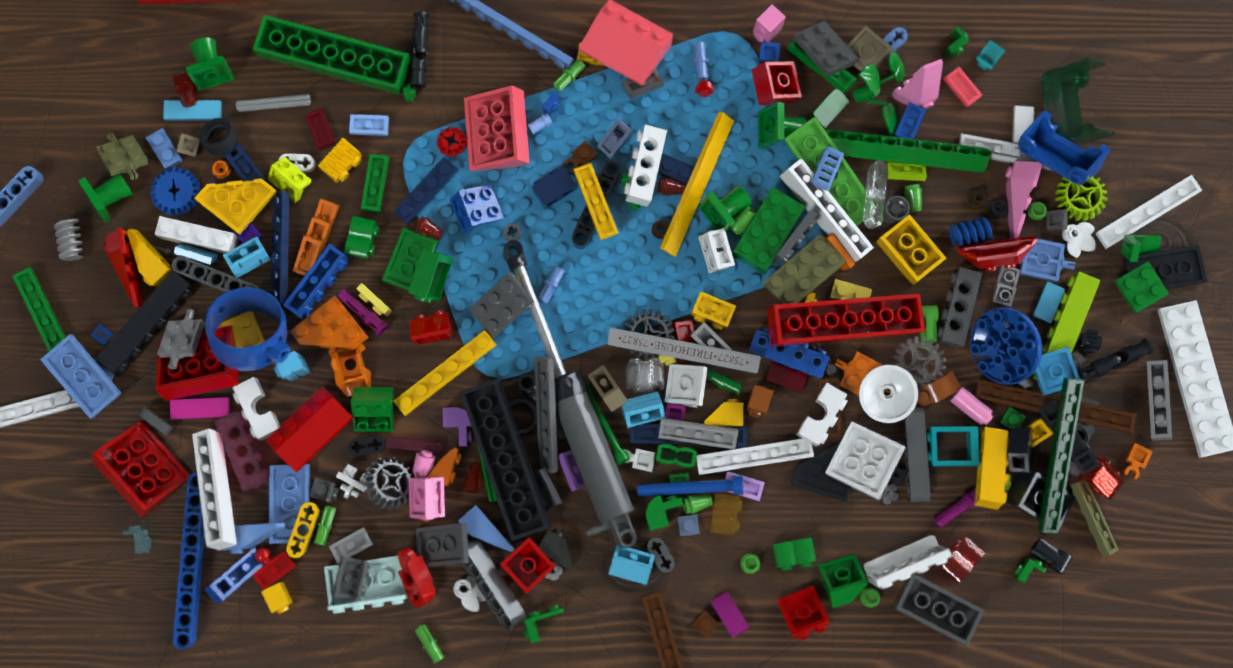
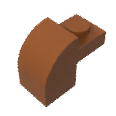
[917,371,961,407]

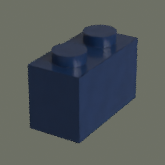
[531,167,576,210]

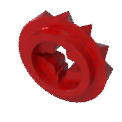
[437,126,467,157]

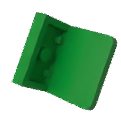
[523,605,564,644]

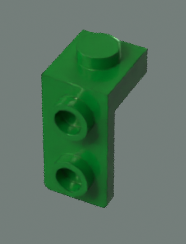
[1121,235,1161,262]

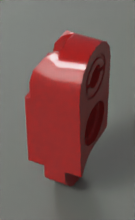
[398,547,436,608]

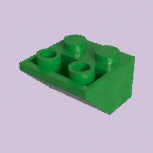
[351,387,394,432]

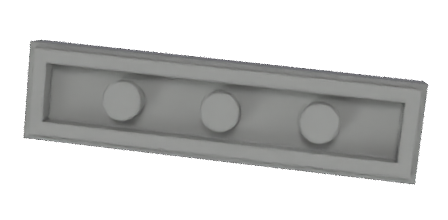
[658,418,738,449]

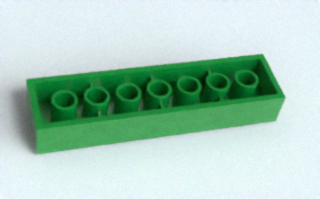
[253,15,411,95]

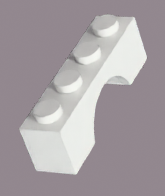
[155,216,239,254]

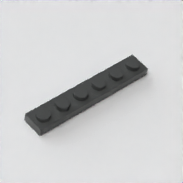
[534,356,558,473]

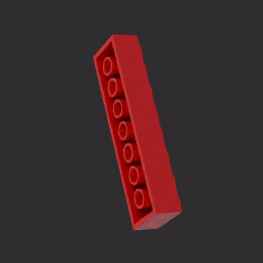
[767,294,925,347]

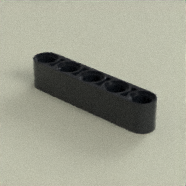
[572,160,620,249]

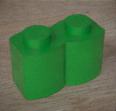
[344,216,379,260]
[656,444,697,469]
[772,538,816,571]

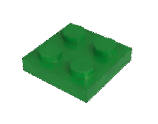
[1114,261,1169,314]

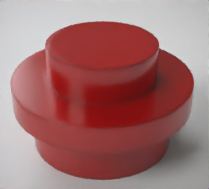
[695,81,714,97]

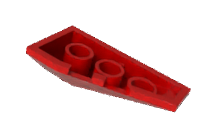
[104,228,143,309]

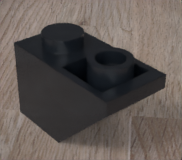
[1008,427,1033,472]

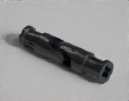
[409,11,430,88]
[1077,338,1153,384]

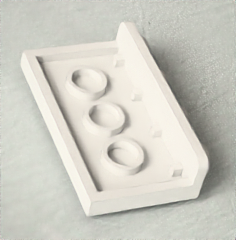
[863,535,952,589]

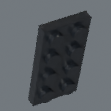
[1122,245,1207,290]

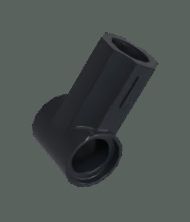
[1030,538,1073,575]

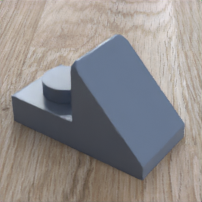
[597,118,633,159]

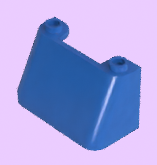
[1018,110,1111,185]

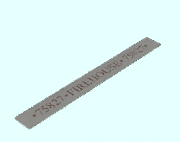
[607,328,761,373]

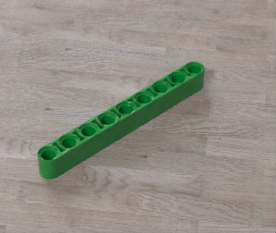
[826,129,992,172]

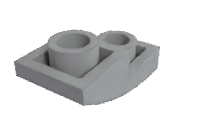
[992,266,1021,307]

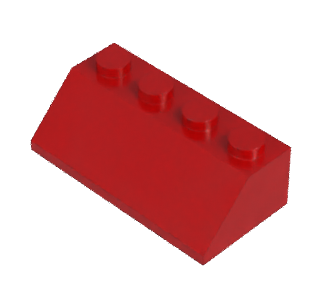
[266,386,354,473]

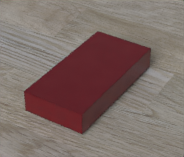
[305,109,336,150]
[765,362,808,393]

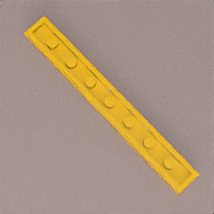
[660,112,734,257]

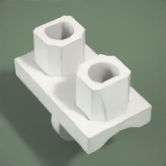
[336,464,369,499]

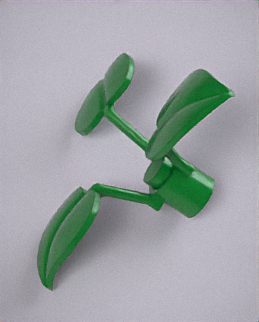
[853,51,905,137]

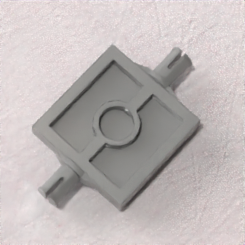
[157,309,205,369]

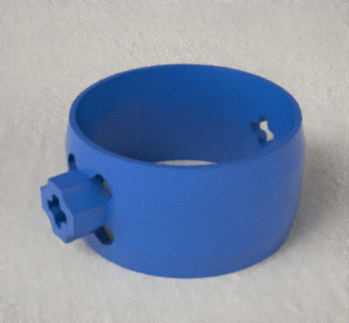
[205,288,290,371]

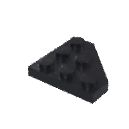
[790,442,851,502]

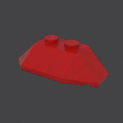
[958,235,1037,271]

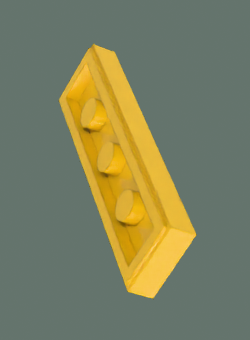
[573,163,618,241]

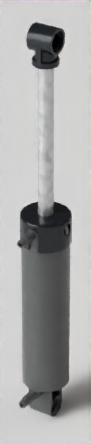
[502,240,636,548]

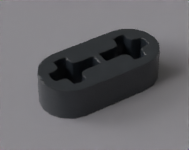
[348,436,386,457]

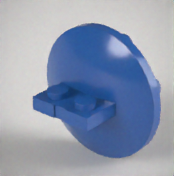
[970,307,1042,385]

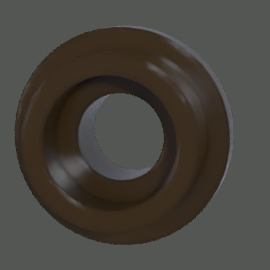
[651,220,669,239]

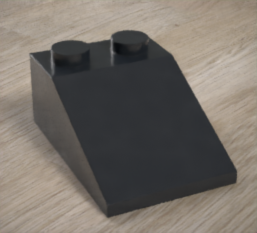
[1006,470,1076,529]

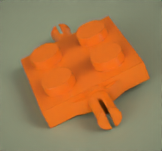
[834,351,890,396]

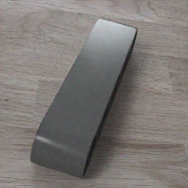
[172,256,261,293]
[902,407,930,503]
[463,539,526,630]

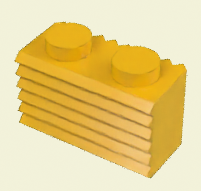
[318,138,362,184]

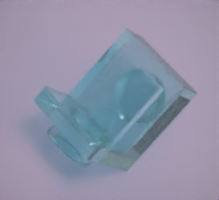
[123,526,151,554]

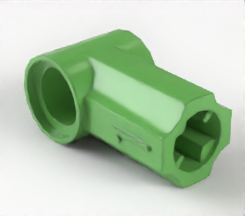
[919,305,939,344]

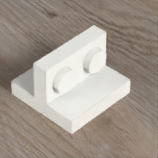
[665,364,707,408]

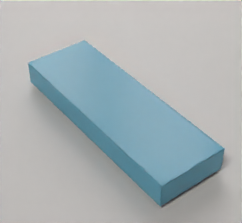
[163,100,222,121]

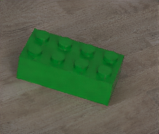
[732,187,805,275]

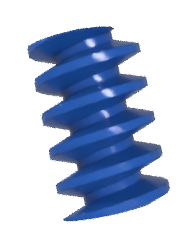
[949,217,993,248]

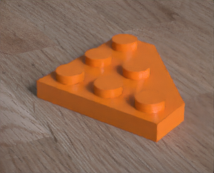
[290,296,369,350]

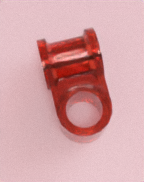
[173,73,198,108]

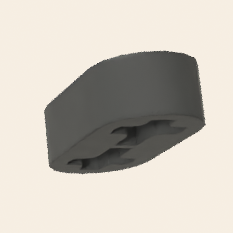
[138,407,174,436]
[647,538,675,573]

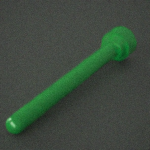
[584,381,630,466]

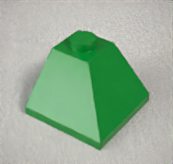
[818,554,868,608]

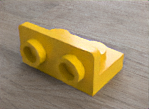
[691,292,736,330]

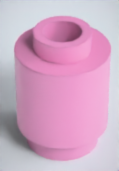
[413,450,435,478]

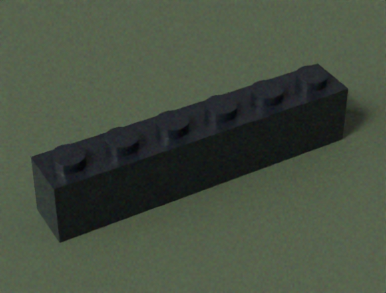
[96,270,195,375]

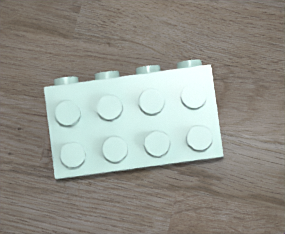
[324,556,408,614]

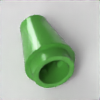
[903,184,922,212]
[730,206,756,235]
[682,494,713,515]

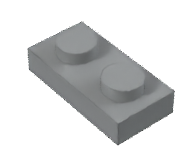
[329,527,374,564]

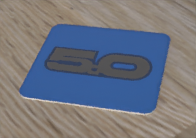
[91,324,113,345]

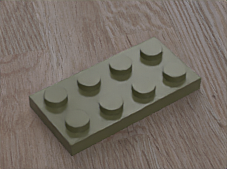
[763,234,846,304]

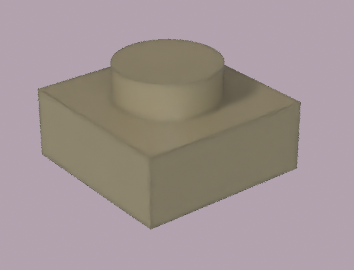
[176,133,199,157]

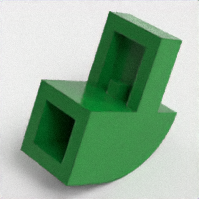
[646,495,683,531]

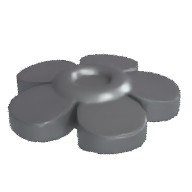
[880,483,899,505]

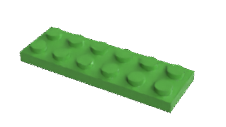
[784,117,879,226]

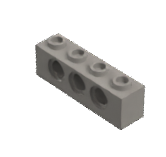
[1147,360,1173,441]

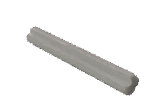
[236,94,311,112]

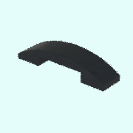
[1038,399,1101,475]

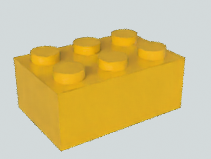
[876,214,946,286]

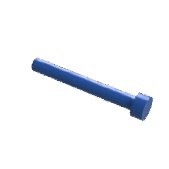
[637,475,744,496]

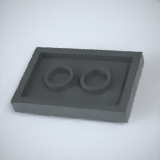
[794,21,858,77]
[773,209,817,266]
[469,272,535,339]
[416,523,469,567]

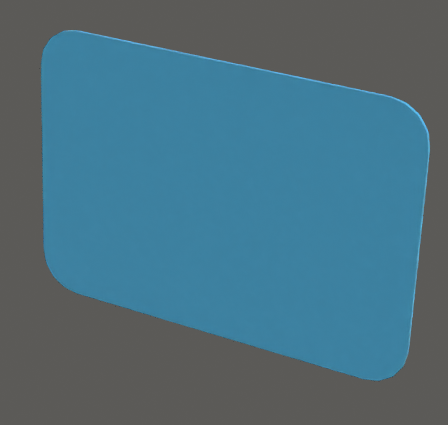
[403,31,826,379]

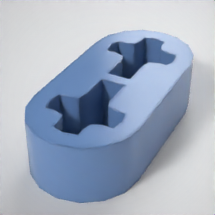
[883,27,908,58]

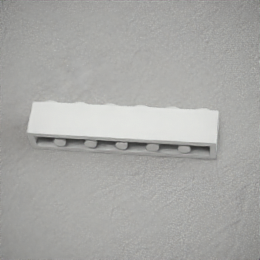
[780,158,874,262]
[192,429,237,550]

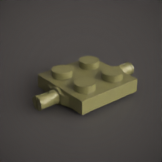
[96,133,148,180]

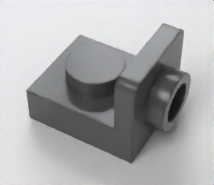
[309,478,340,503]

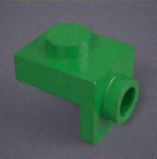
[944,26,969,59]
[1013,558,1046,583]

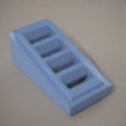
[811,146,844,191]

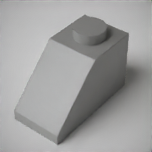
[691,322,732,350]

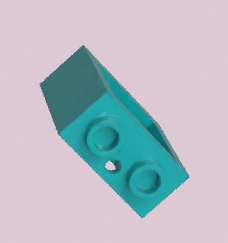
[926,427,979,467]

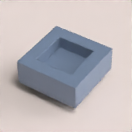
[678,515,700,536]

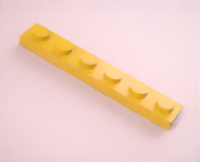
[394,330,497,416]

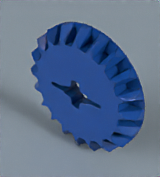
[150,167,200,216]

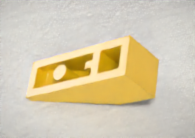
[127,229,174,286]

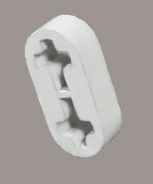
[279,154,316,173]

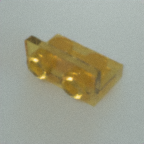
[710,493,742,535]

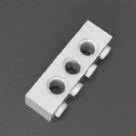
[624,125,667,207]

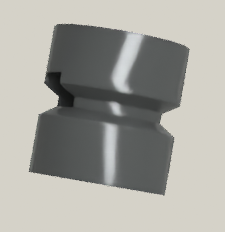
[881,195,910,225]

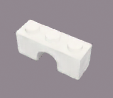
[233,377,281,440]
[796,383,847,446]

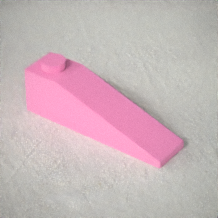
[891,59,943,109]
[1005,161,1042,239]

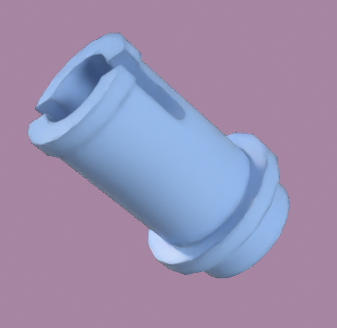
[527,113,553,135]

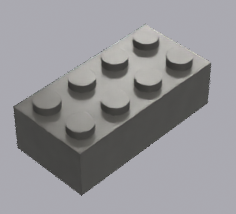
[892,573,985,646]

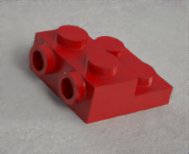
[777,586,830,641]

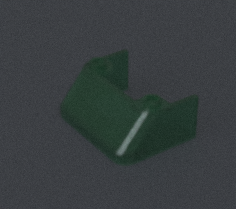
[1041,57,1115,144]

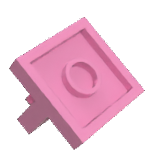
[409,477,445,520]

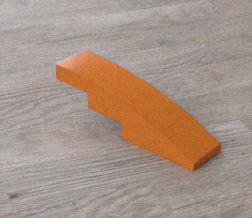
[293,199,340,276]

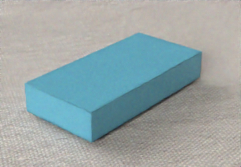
[174,243,219,265]
[1032,281,1065,324]

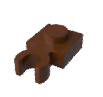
[564,141,598,174]

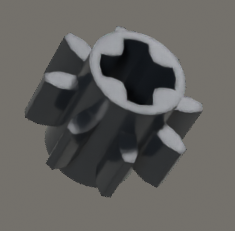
[1078,329,1102,354]

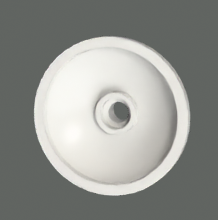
[859,365,918,423]

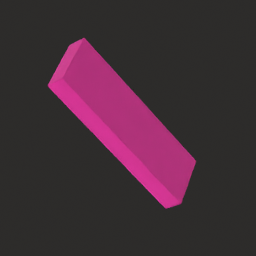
[170,397,230,420]

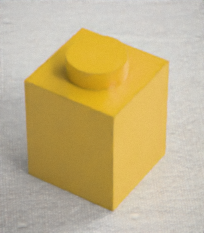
[261,582,293,614]

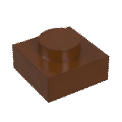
[691,610,719,638]

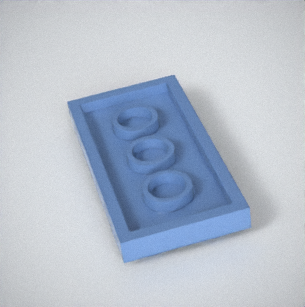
[40,334,122,419]
[269,464,310,544]

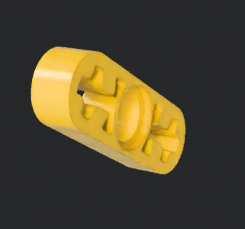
[287,502,319,558]

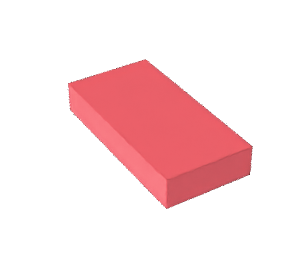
[943,67,982,107]

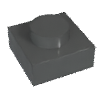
[1046,209,1068,231]

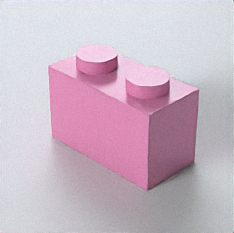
[753,4,786,43]

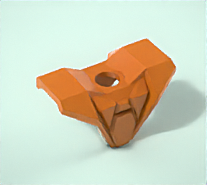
[328,343,371,397]

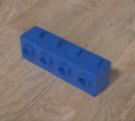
[283,243,348,320]
[749,328,830,379]

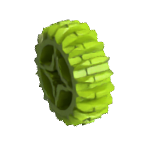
[1055,176,1108,221]

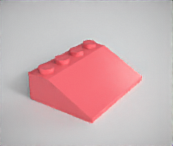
[578,0,673,86]
[464,85,530,171]

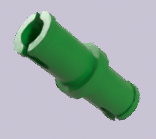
[706,368,743,395]

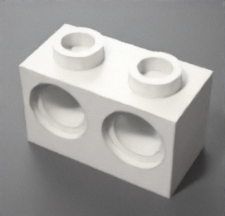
[698,228,735,274]

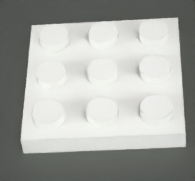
[825,421,905,500]

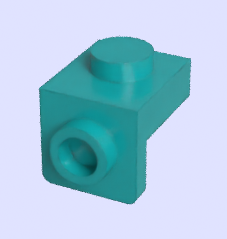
[976,40,1005,70]

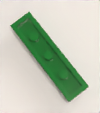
[787,40,857,94]

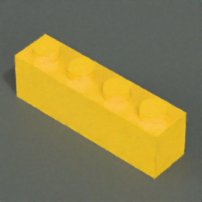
[974,427,1009,510]

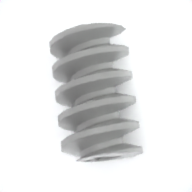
[54,219,84,261]

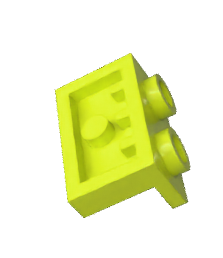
[267,157,311,203]

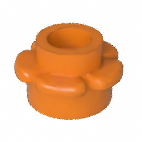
[212,161,231,179]

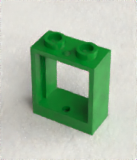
[408,248,453,303]

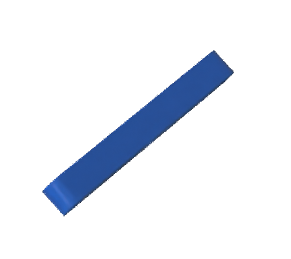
[173,472,205,649]

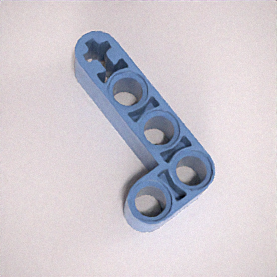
[0,166,44,227]

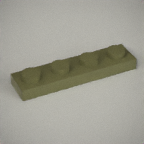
[1071,478,1119,557]

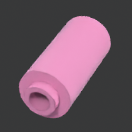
[950,386,993,425]

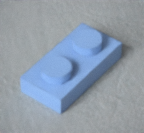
[349,114,389,136]

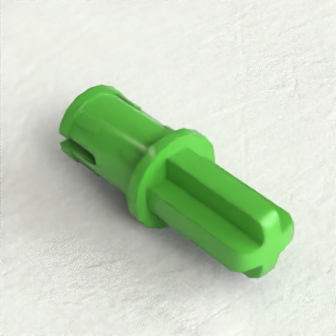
[553,59,585,91]
[313,506,336,546]
[415,625,445,663]

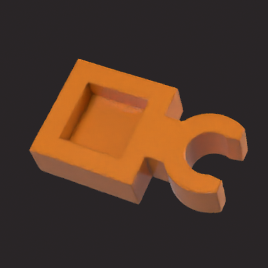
[1122,443,1153,480]

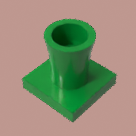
[186,38,235,91]
[758,102,807,149]
[78,174,133,224]
[698,185,752,234]

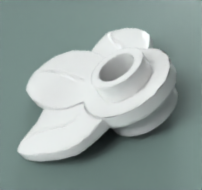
[1062,222,1096,258]
[454,575,486,612]

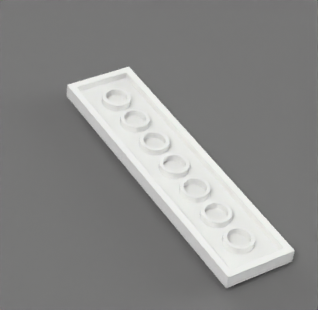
[1157,300,1233,458]

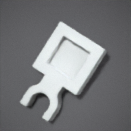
[624,449,656,472]

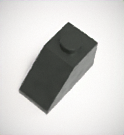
[538,529,573,570]

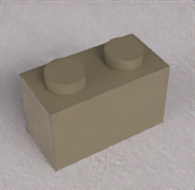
[587,365,628,412]

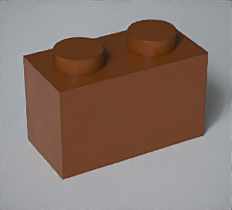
[745,385,774,418]

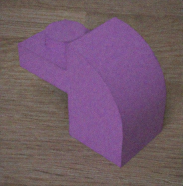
[443,407,472,447]

